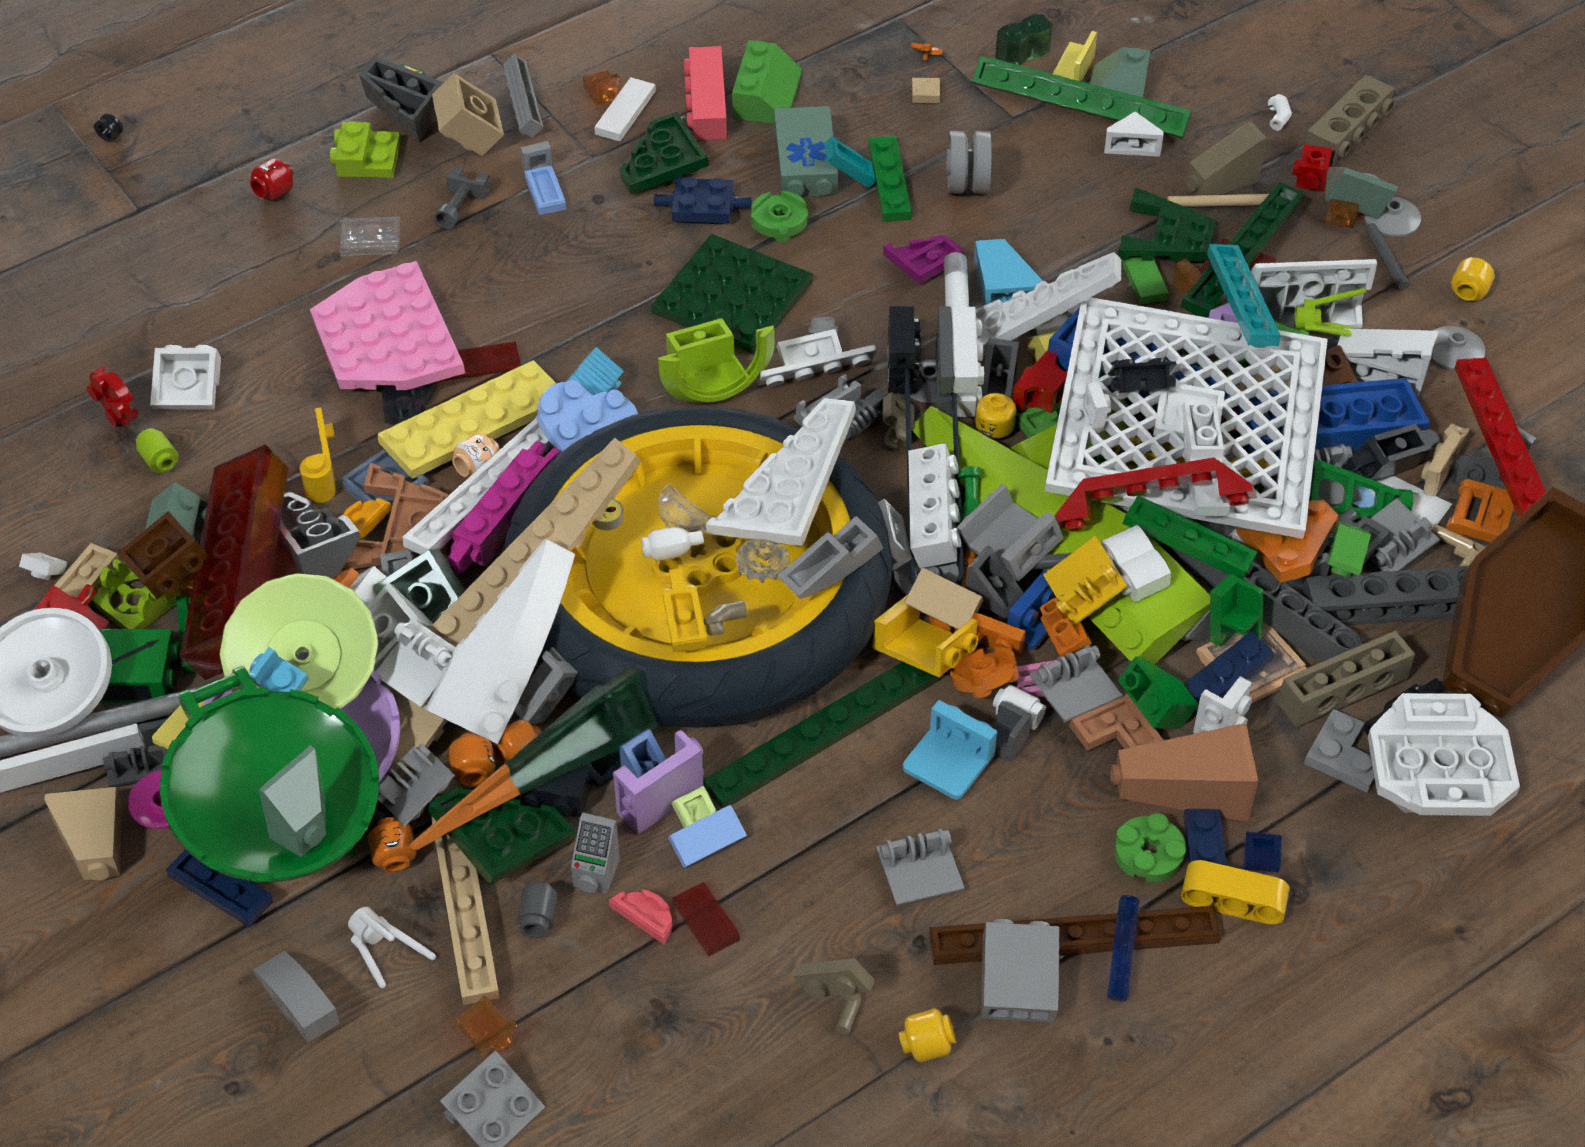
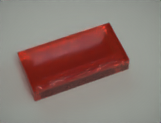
[673,882,740,957]

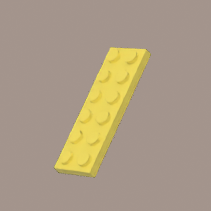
[378,360,556,479]

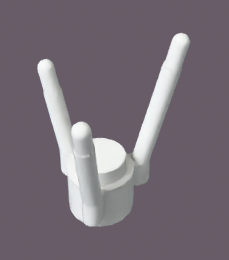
[348,907,436,988]

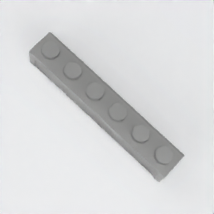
[503,54,544,138]

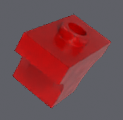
[1013,350,1067,414]

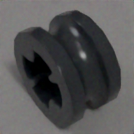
[94,113,123,142]

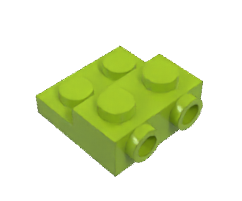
[330,122,401,178]

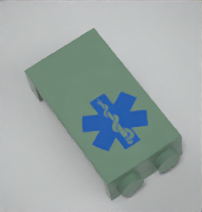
[774,106,838,197]

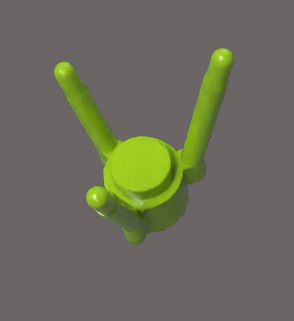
[1294,288,1366,336]

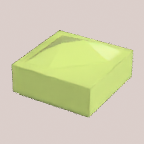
[671,786,717,828]

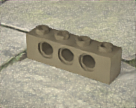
[1305,75,1395,166]
[1277,630,1415,727]

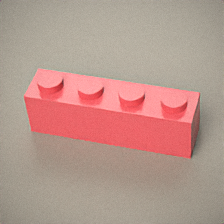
[684,46,727,141]

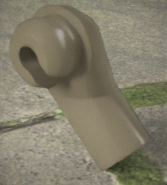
[703,600,747,636]

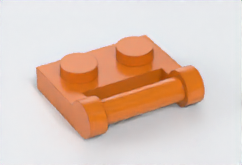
[1446,479,1514,543]

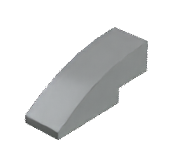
[778,516,883,599]
[253,951,340,1043]

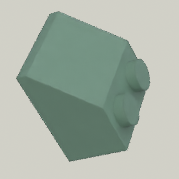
[374,550,465,623]

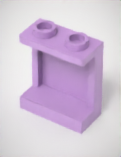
[613,730,704,835]

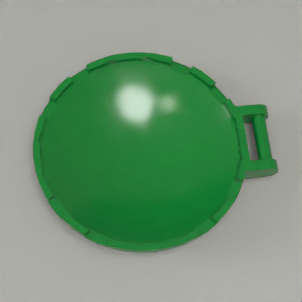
[160,666,379,882]

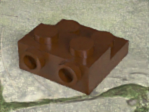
[117,511,209,599]

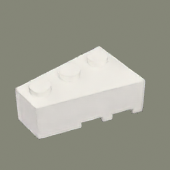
[1337,329,1438,398]

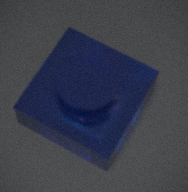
[1243,831,1282,873]

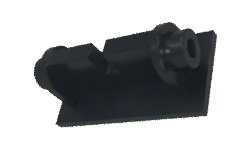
[1108,358,1177,393]

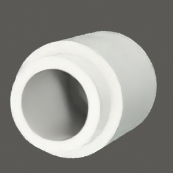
[993,685,1046,730]

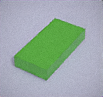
[1122,256,1169,304]

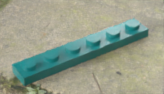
[1207,244,1281,348]

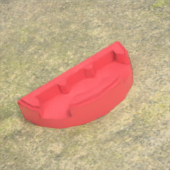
[609,889,672,945]

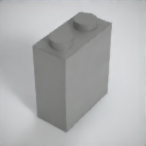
[981,919,1059,1023]

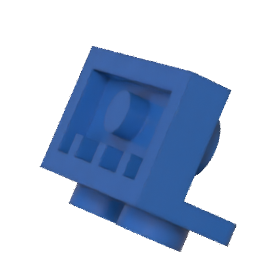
[1007,570,1056,650]

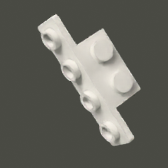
[757,329,877,387]

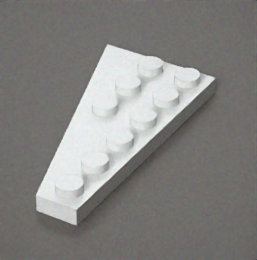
[705,398,856,546]

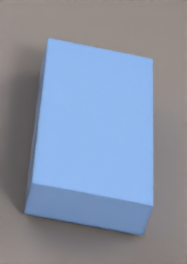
[524,166,567,215]
[668,805,747,868]

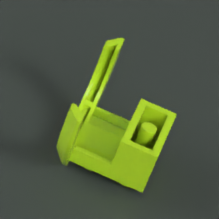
[658,318,775,404]

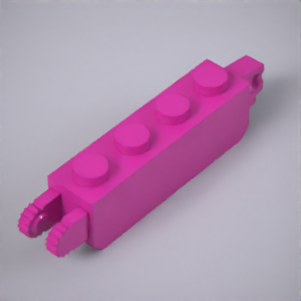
[448,441,561,574]

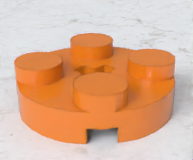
[950,647,1019,698]

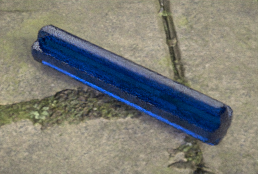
[1107,895,1140,1002]

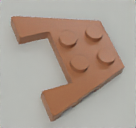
[344,463,450,569]

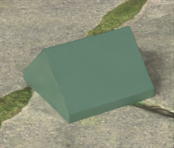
[1325,167,1398,219]

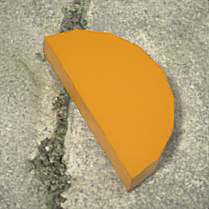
[343,498,392,540]

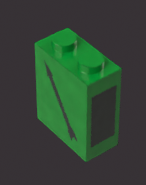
[98,629,181,703]

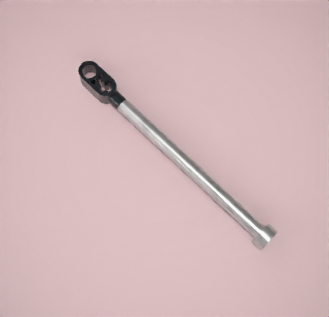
[0,685,204,758]

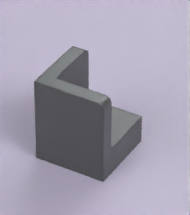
[992,701,1032,762]

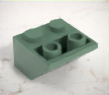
[145,482,227,563]

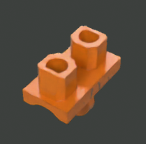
[1040,598,1092,658]

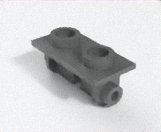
[1454,455,1506,489]

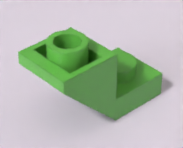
[1326,521,1371,578]

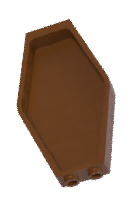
[1442,487,1585,718]

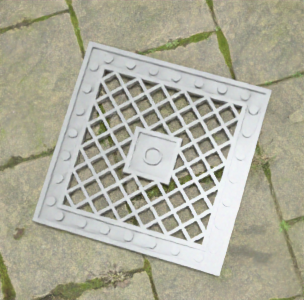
[1044,297,1328,539]

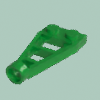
[1309,460,1413,519]

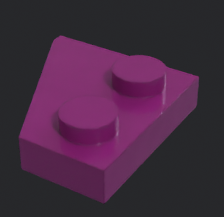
[883,235,964,284]

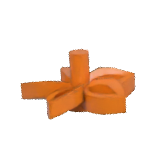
[911,42,943,61]

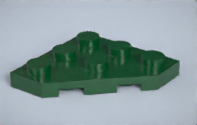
[619,112,709,194]
[427,787,576,885]

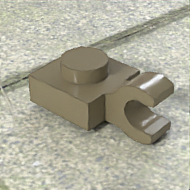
[883,392,914,450]

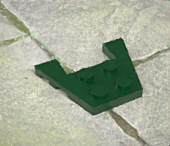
[1118,187,1216,261]

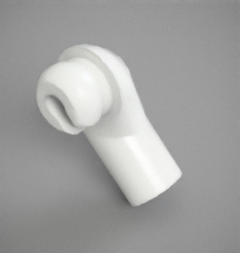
[1268,94,1292,131]

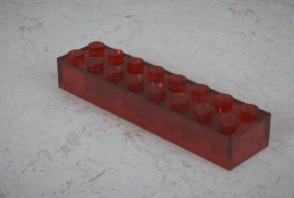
[180,444,289,680]

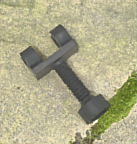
[434,166,492,229]

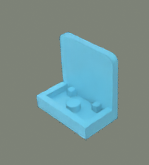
[903,700,997,800]

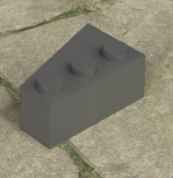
[359,56,443,143]

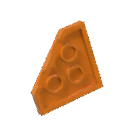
[1236,499,1338,583]

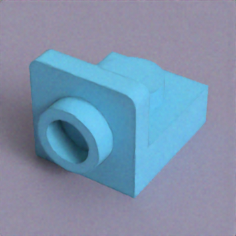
[249,647,309,692]

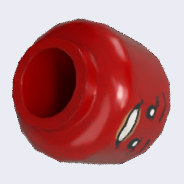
[250,158,293,201]

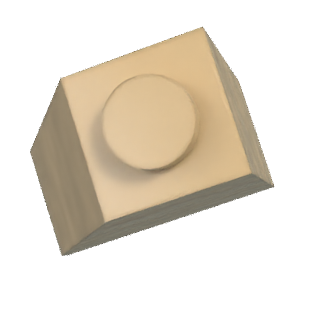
[44,787,123,881]

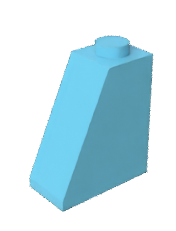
[974,239,1043,306]

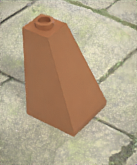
[1110,724,1258,821]

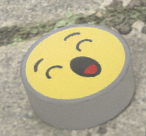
[592,499,624,530]

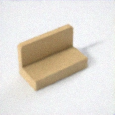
[905,568,983,630]

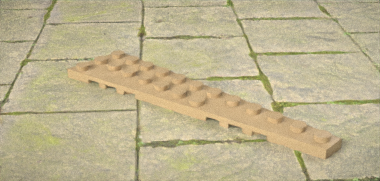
[384,438,641,783]

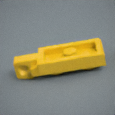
[663,568,707,652]

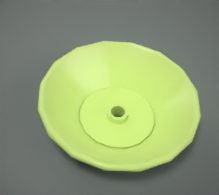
[219,573,379,709]

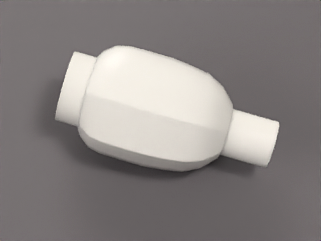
[641,527,704,561]

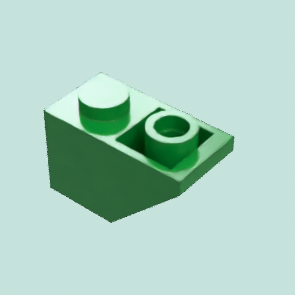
[1118,656,1199,729]

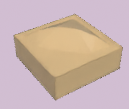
[912,78,940,103]

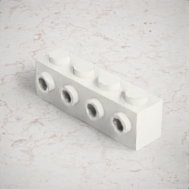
[908,443,961,568]

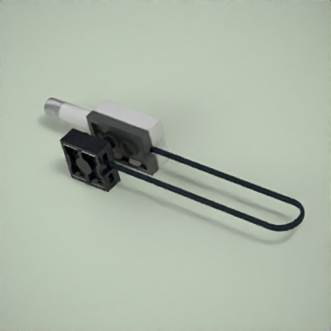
[887,252,984,586]

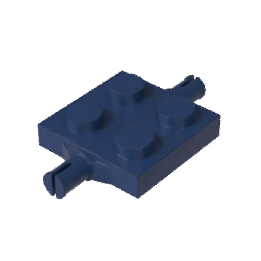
[654,177,752,223]

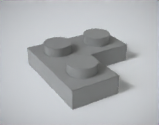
[1304,709,1375,793]

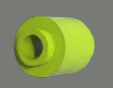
[136,428,179,473]

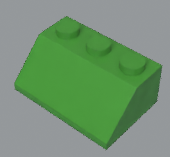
[732,40,802,124]

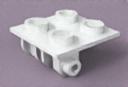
[376,621,456,708]

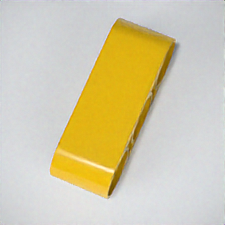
[1181,860,1290,925]

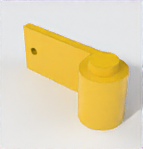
[300,407,336,503]

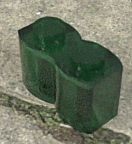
[995,14,1053,65]

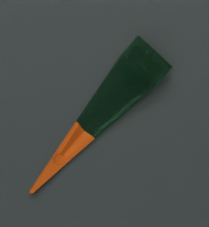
[409,668,658,850]

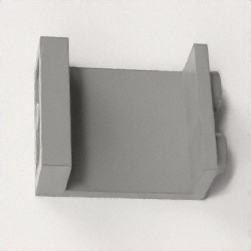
[957,484,1064,581]

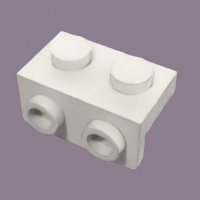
[1193,676,1252,734]

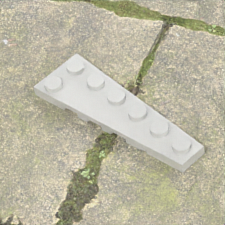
[975,252,1121,355]

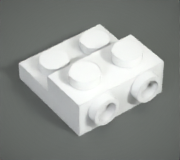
[150,345,221,410]

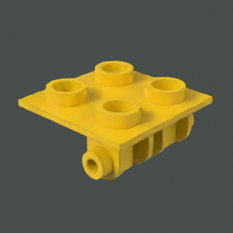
[1043,536,1128,626]

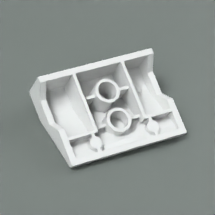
[1251,259,1377,329]

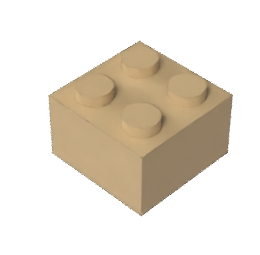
[432,73,504,156]

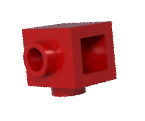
[1292,144,1332,192]

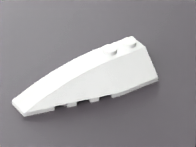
[425,539,575,744]

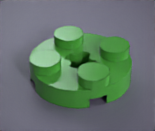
[751,191,808,242]
[1114,813,1186,883]

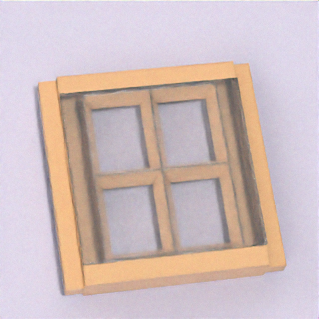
[1196,623,1307,704]

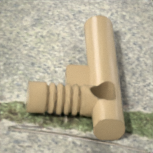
[1431,524,1486,567]

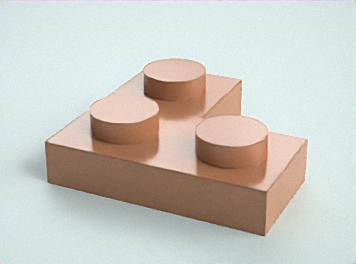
[1069,694,1163,751]

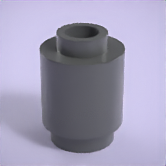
[517,882,558,938]

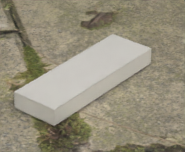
[595,77,656,142]

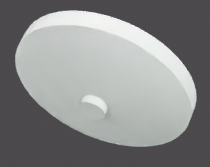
[0,608,112,737]

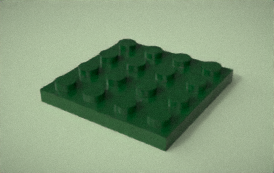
[651,234,813,355]

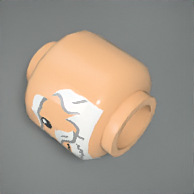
[452,433,500,478]

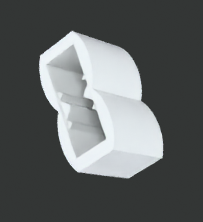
[1102,525,1171,602]

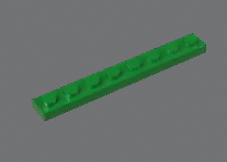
[972,55,1192,139]

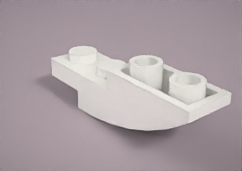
[1183,402,1230,516]

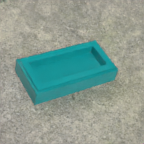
[825,136,875,188]

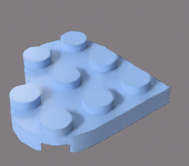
[536,380,638,452]

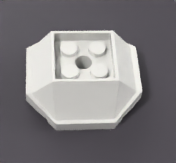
[1368,693,1520,816]

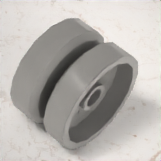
[946,131,991,194]

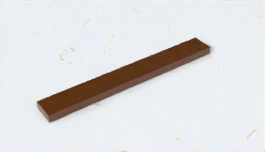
[929,906,1221,965]

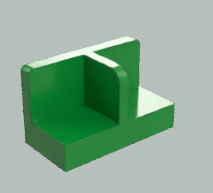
[1210,574,1263,647]

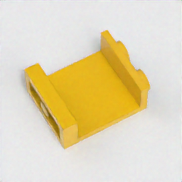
[872,594,978,677]

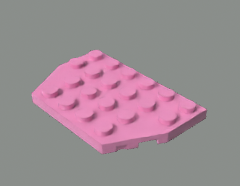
[310,261,465,390]

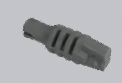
[843,389,886,443]

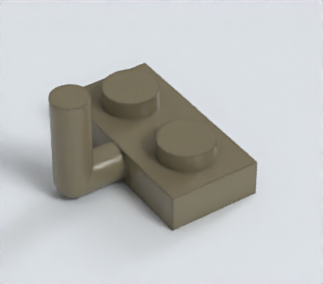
[793,958,875,1035]

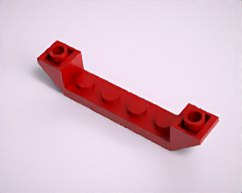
[1054,457,1257,532]

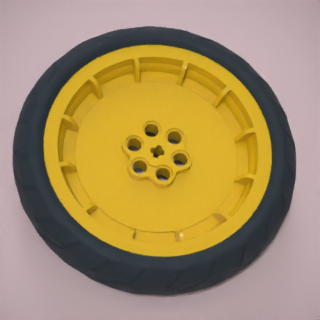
[503,406,893,728]

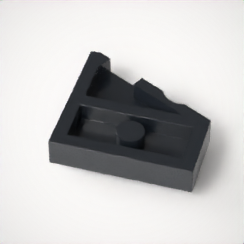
[382,381,437,425]

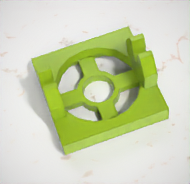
[90,558,182,629]

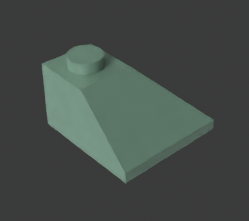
[1090,47,1150,97]
[259,746,326,857]

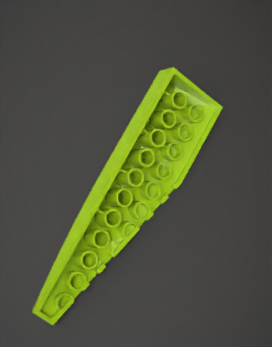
[912,406,1210,665]

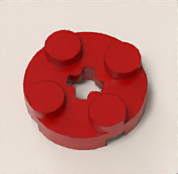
[86,366,138,427]

